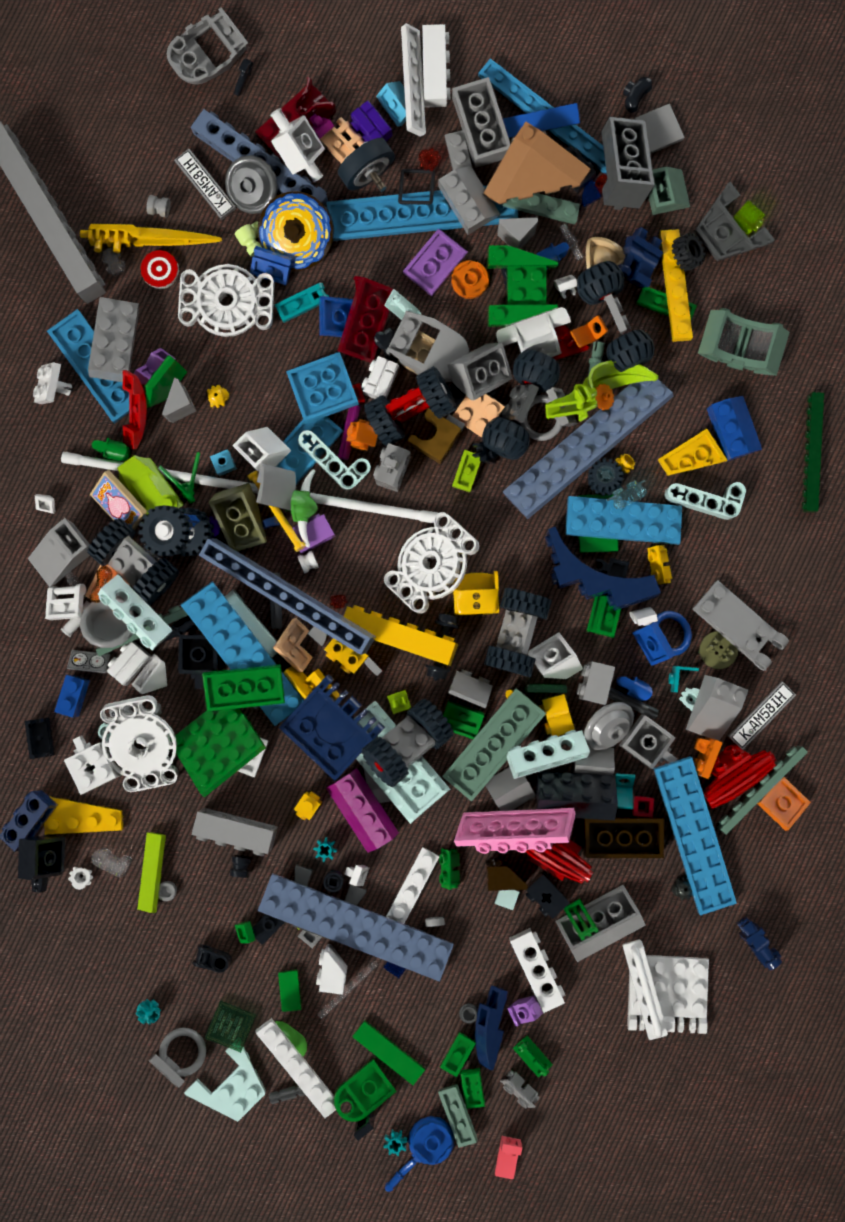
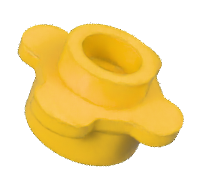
[615,454,635,473]

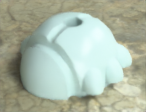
[679,688,699,711]

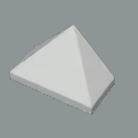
[132,654,167,694]

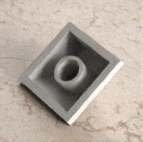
[528,633,583,679]

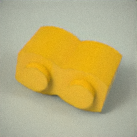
[539,694,574,736]

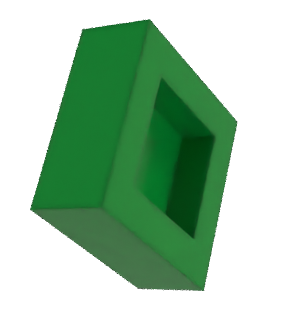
[235,922,256,943]

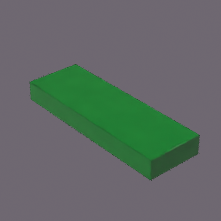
[636,287,697,320]

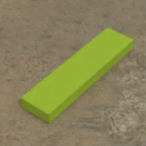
[137,832,166,913]

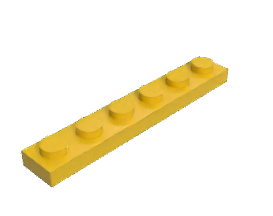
[659,229,693,342]

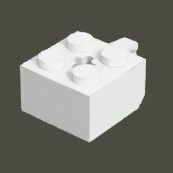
[64,736,121,795]

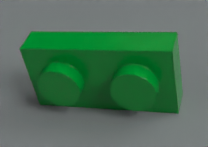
[440,1032,476,1077]

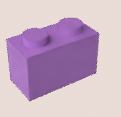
[293,514,336,554]

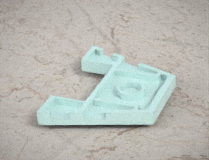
[184,1037,266,1122]

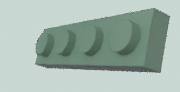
[503,193,580,225]

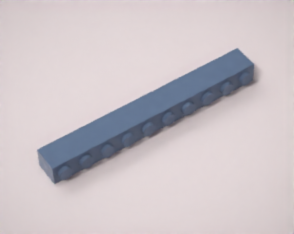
[199,539,376,655]

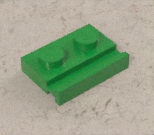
[586,595,621,638]
[443,700,485,739]

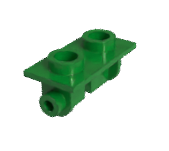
[439,848,460,890]
[513,1035,553,1078]

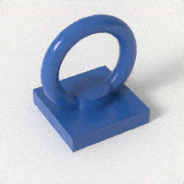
[633,611,692,666]

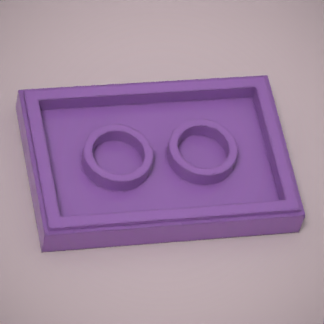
[403,229,468,296]

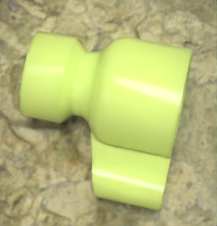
[235,221,261,257]

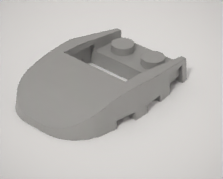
[167,8,249,84]
[386,311,469,382]

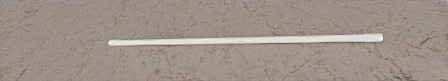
[61,452,438,523]

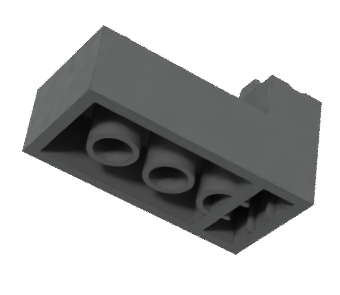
[601,117,654,210]

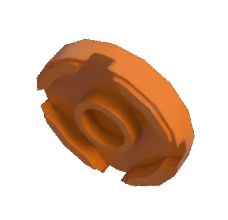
[451,260,489,299]

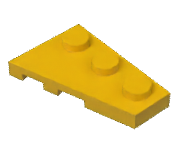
[658,429,728,476]

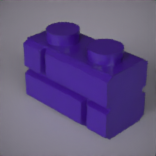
[351,100,393,142]

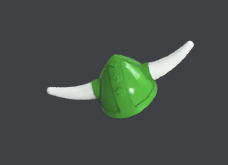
[285,469,318,547]

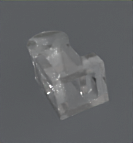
[91,848,133,878]

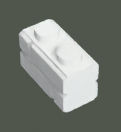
[361,356,399,399]
[107,641,152,686]

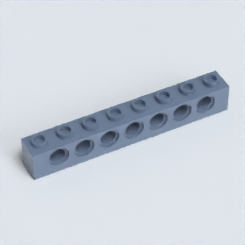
[191,109,328,206]

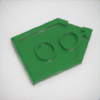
[144,355,187,408]

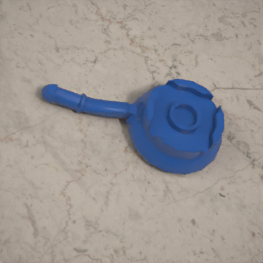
[385,1116,455,1192]

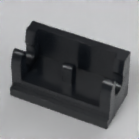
[25,717,55,759]

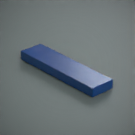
[503,103,580,138]

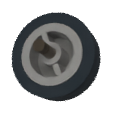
[338,138,395,192]

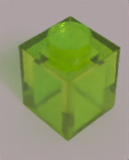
[734,200,765,235]

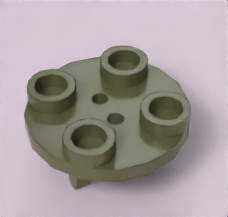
[698,631,738,669]

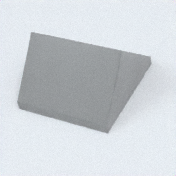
[497,218,538,249]
[162,378,197,423]
[573,747,615,776]
[485,766,536,811]

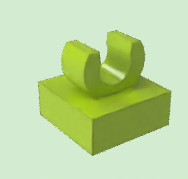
[387,690,411,714]

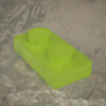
[452,450,480,493]

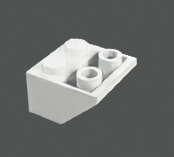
[232,427,291,472]
[316,944,347,995]

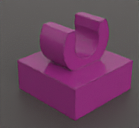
[309,114,334,138]

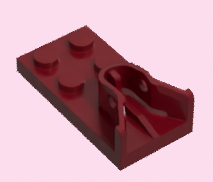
[255,77,336,161]
[337,276,393,363]

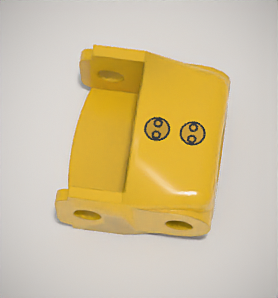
[452,571,499,615]

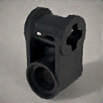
[192,944,232,973]

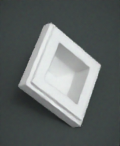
[35,494,55,514]

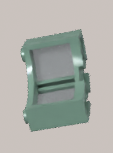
[698,308,790,376]

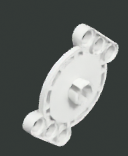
[178,264,275,337]
[384,512,479,613]
[100,695,179,792]

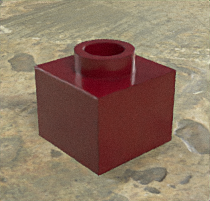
[630,795,654,817]

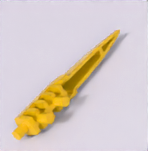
[80,224,222,253]

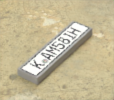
[174,149,236,220]
[728,681,796,749]

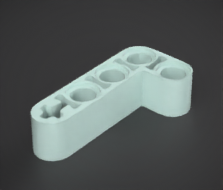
[298,430,371,490]
[664,482,746,520]
[225,589,278,657]

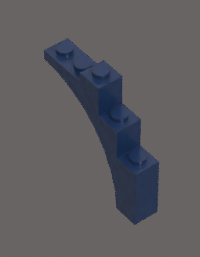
[545,527,661,611]

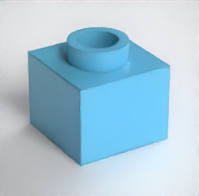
[210,449,237,476]

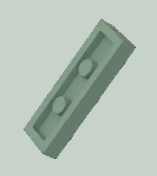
[438,1084,478,1148]

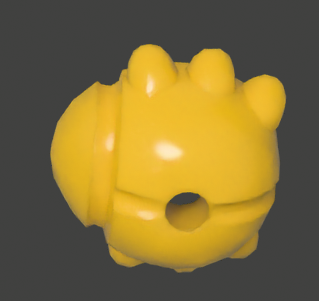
[207,385,229,408]

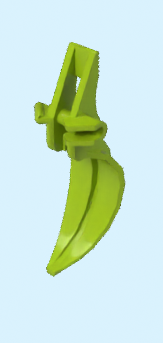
[545,360,658,422]

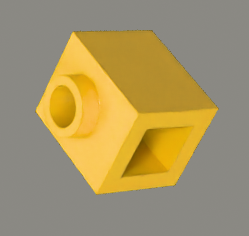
[294,791,322,820]

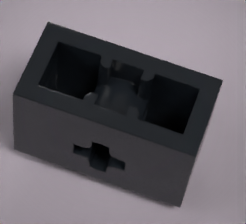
[525,872,570,919]

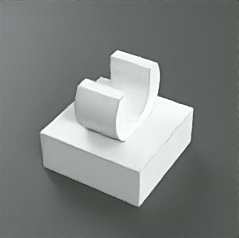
[554,275,577,299]
[345,865,370,886]

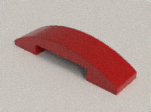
[123,370,147,450]

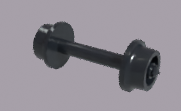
[425,612,459,681]

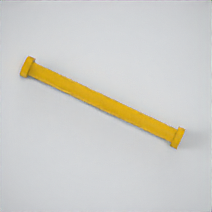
[248,471,306,552]

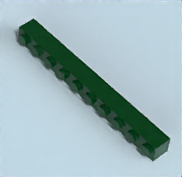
[802,392,824,513]

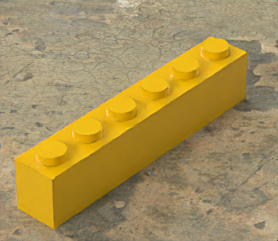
[344,605,458,666]

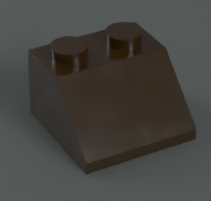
[486,858,528,891]

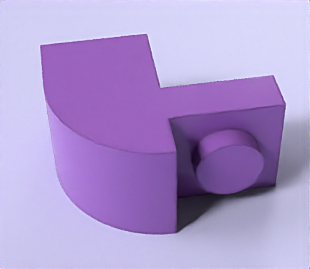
[134,348,176,385]

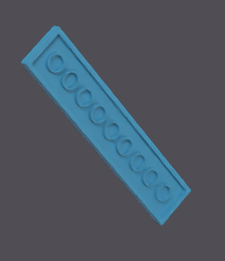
[327,185,518,241]

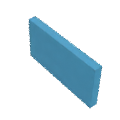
[275,416,343,485]

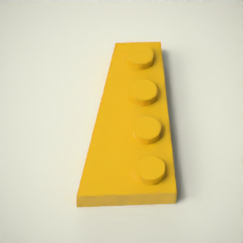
[44,796,123,835]

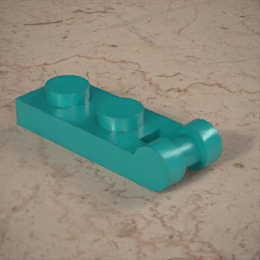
[274,283,329,323]

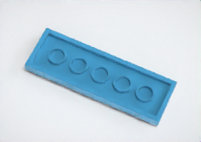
[47,309,129,424]
[565,496,682,545]

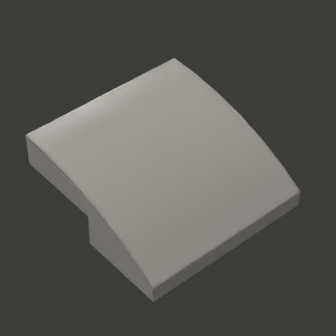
[256,463,296,510]

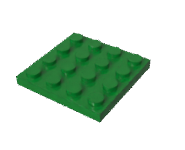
[170,708,266,797]

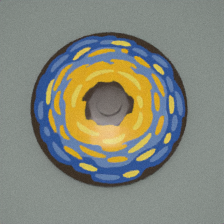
[258,191,334,271]

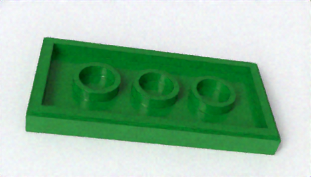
[202,664,285,712]

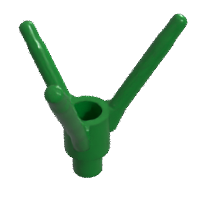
[158,452,200,503]

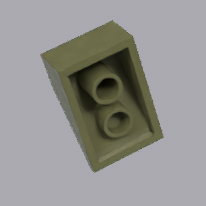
[209,483,267,551]

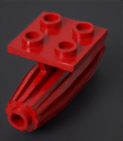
[703,744,777,809]
[526,840,594,884]

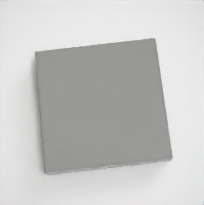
[634,103,685,154]

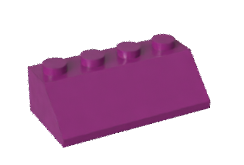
[326,768,399,853]

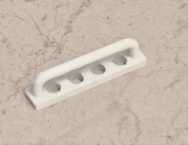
[622,939,668,1040]

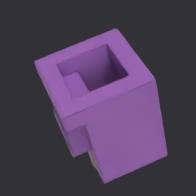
[507,995,543,1026]

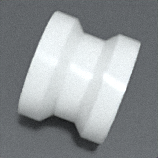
[298,550,319,573]

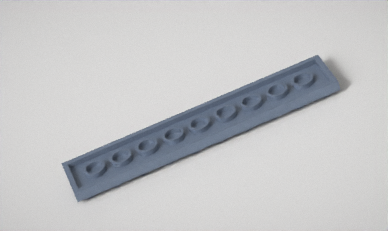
[503,380,674,519]
[258,873,454,982]

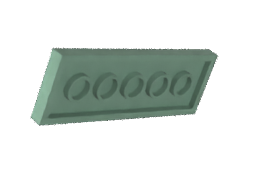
[442,688,546,801]

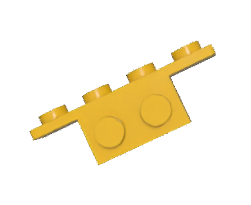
[284,666,340,701]

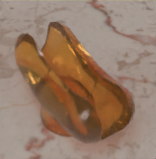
[90,566,113,603]

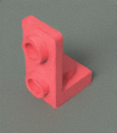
[495,1136,522,1179]

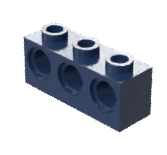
[0,790,58,852]

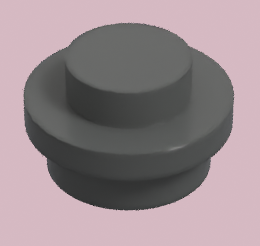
[459,1003,478,1023]

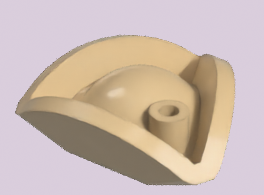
[586,237,625,269]

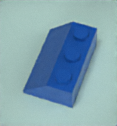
[707,396,762,462]

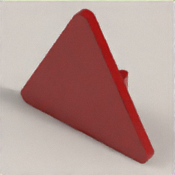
[552,325,589,360]

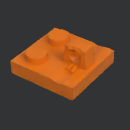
[693,737,723,779]
[757,777,811,831]

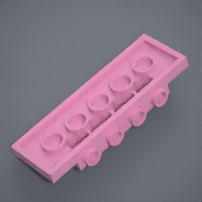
[454,808,576,854]

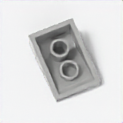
[448,669,492,708]
[686,675,748,741]

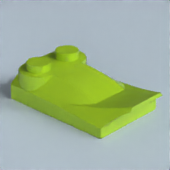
[117,455,184,520]

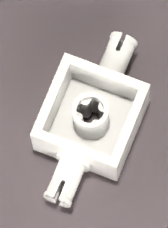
[270,108,325,182]

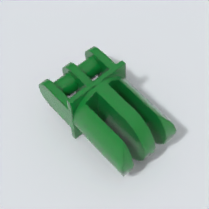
[92,438,131,461]

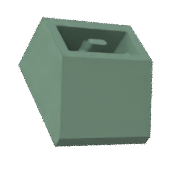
[648,167,690,215]

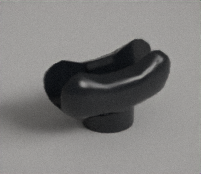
[623,77,652,113]

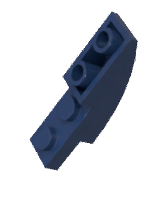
[475,985,508,1070]

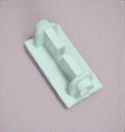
[384,289,421,320]

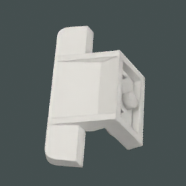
[496,308,571,357]

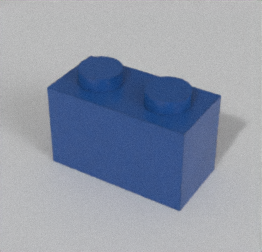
[54,675,90,718]

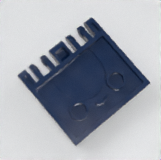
[279,674,385,781]

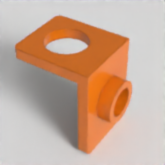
[570,315,608,348]

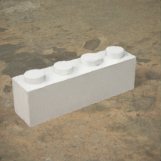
[422,25,450,107]

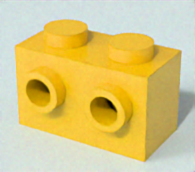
[324,638,369,674]

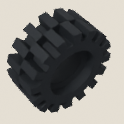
[672,232,705,271]

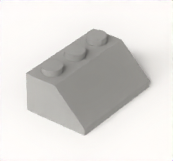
[438,166,500,235]
[447,342,513,400]

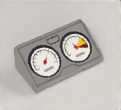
[67,650,110,673]

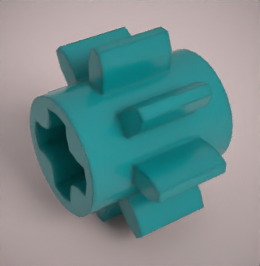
[313,837,338,862]
[136,999,161,1025]
[383,1129,407,1156]

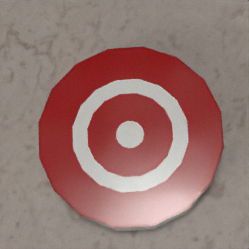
[140,250,179,289]

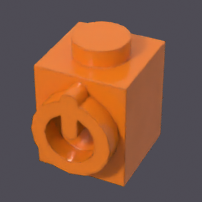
[347,419,378,450]

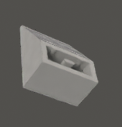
[28,518,90,587]

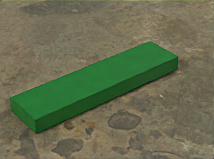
[352,1020,425,1085]

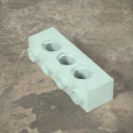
[98,574,173,651]
[507,730,590,779]

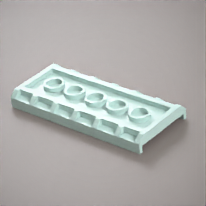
[354,701,451,824]

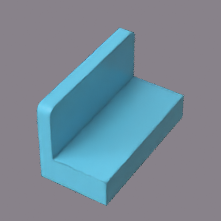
[376,81,406,127]

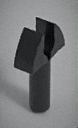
[233,58,253,96]

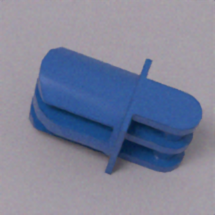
[536,242,569,269]
[616,676,653,701]

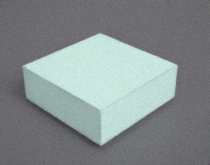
[495,890,519,910]

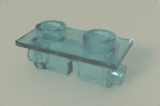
[607,480,647,509]

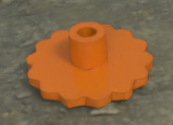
[595,384,614,410]

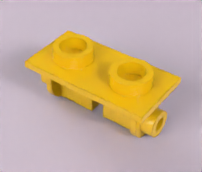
[647,545,672,585]

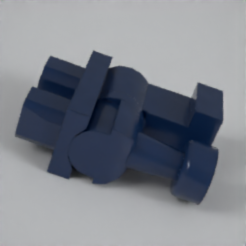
[618,227,663,288]
[736,917,782,970]

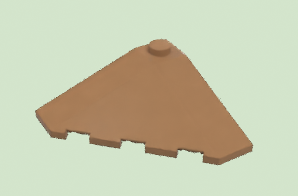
[483,122,591,205]

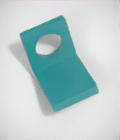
[668,666,699,693]
[615,774,635,810]

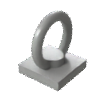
[520,387,578,441]
[148,1028,206,1088]

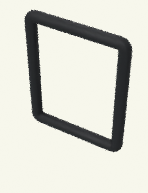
[398,169,435,205]

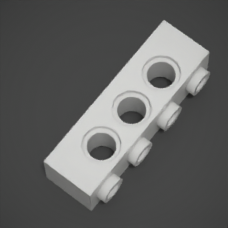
[509,928,566,1013]

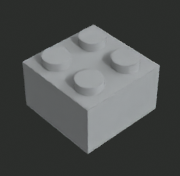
[577,661,615,705]

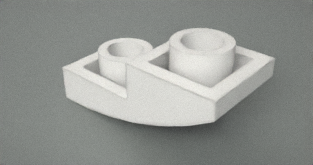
[629,607,658,626]

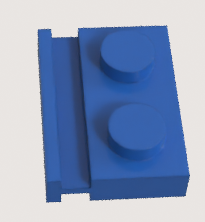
[250,246,292,285]

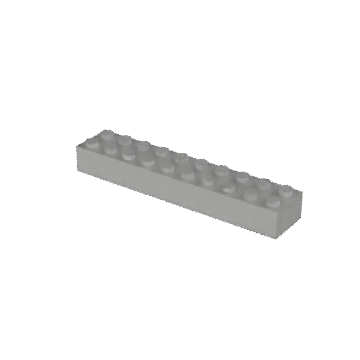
[0,121,106,304]

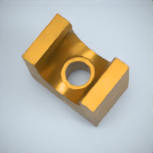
[408,408,461,464]

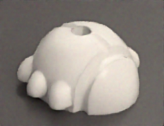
[68,867,93,890]

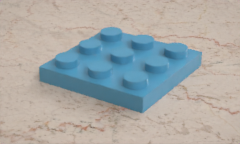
[286,352,359,424]

